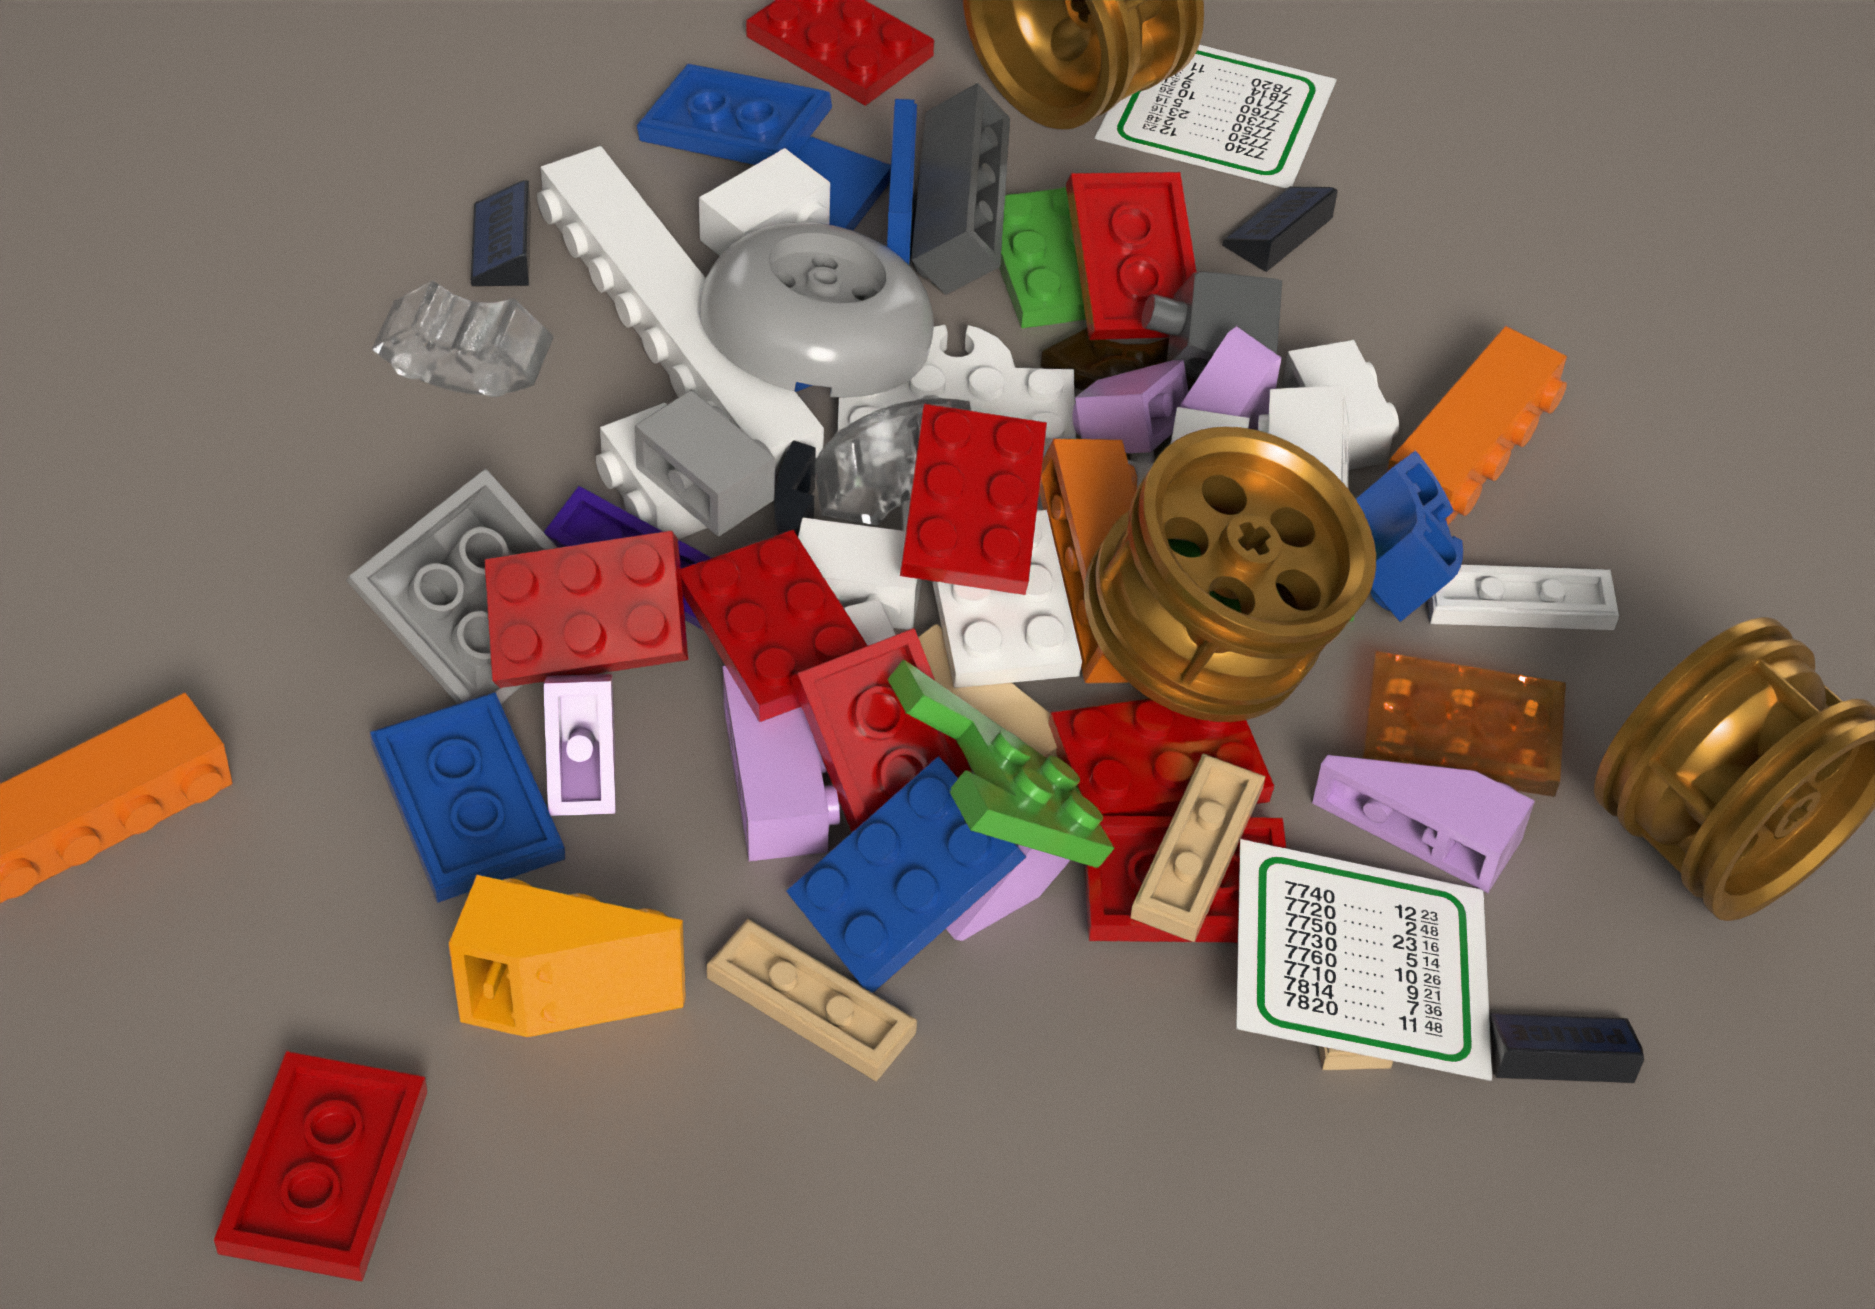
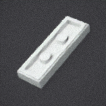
[1427,565,1619,630]

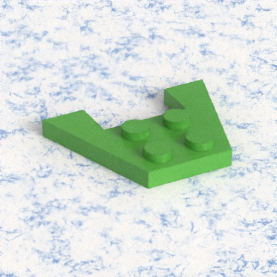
[888,659,1115,868]

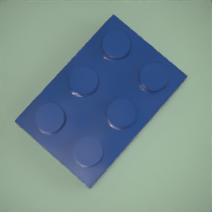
[786,756,1026,993]

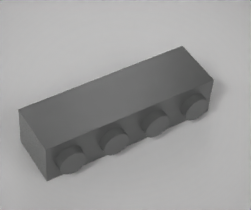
[911,83,1010,295]

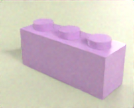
[722,666,840,862]

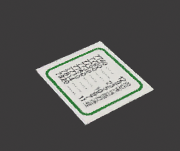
[1094,45,1337,189]
[1236,839,1492,1081]

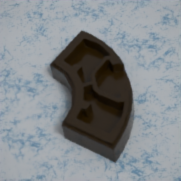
[1040,328,1196,392]

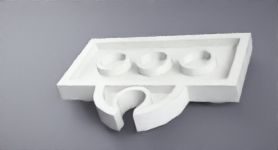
[837,325,1076,467]

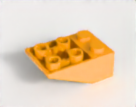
[449,875,686,1037]

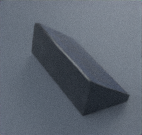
[471,180,531,286]
[1222,186,1338,272]
[1489,1013,1645,1083]

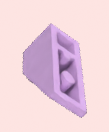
[1312,755,1535,893]

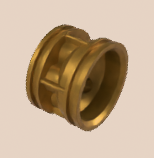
[963,0,1204,130]
[1084,426,1376,722]
[1594,617,1875,921]

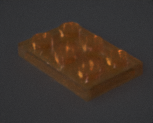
[1362,651,1566,797]

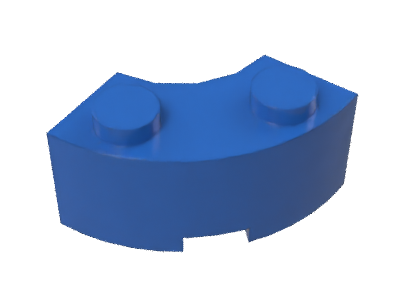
[1356,450,1463,622]

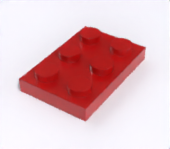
[746,0,934,106]
[1065,172,1197,340]
[900,404,1047,595]
[681,530,868,722]
[485,531,689,688]
[790,628,972,832]
[1048,699,1274,816]
[1084,816,1287,943]
[214,1051,428,1282]

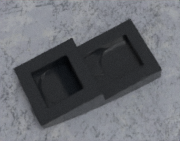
[774,440,816,536]

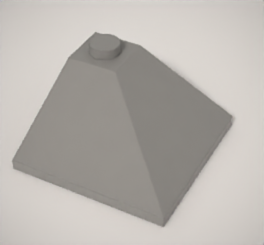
[346,468,557,704]

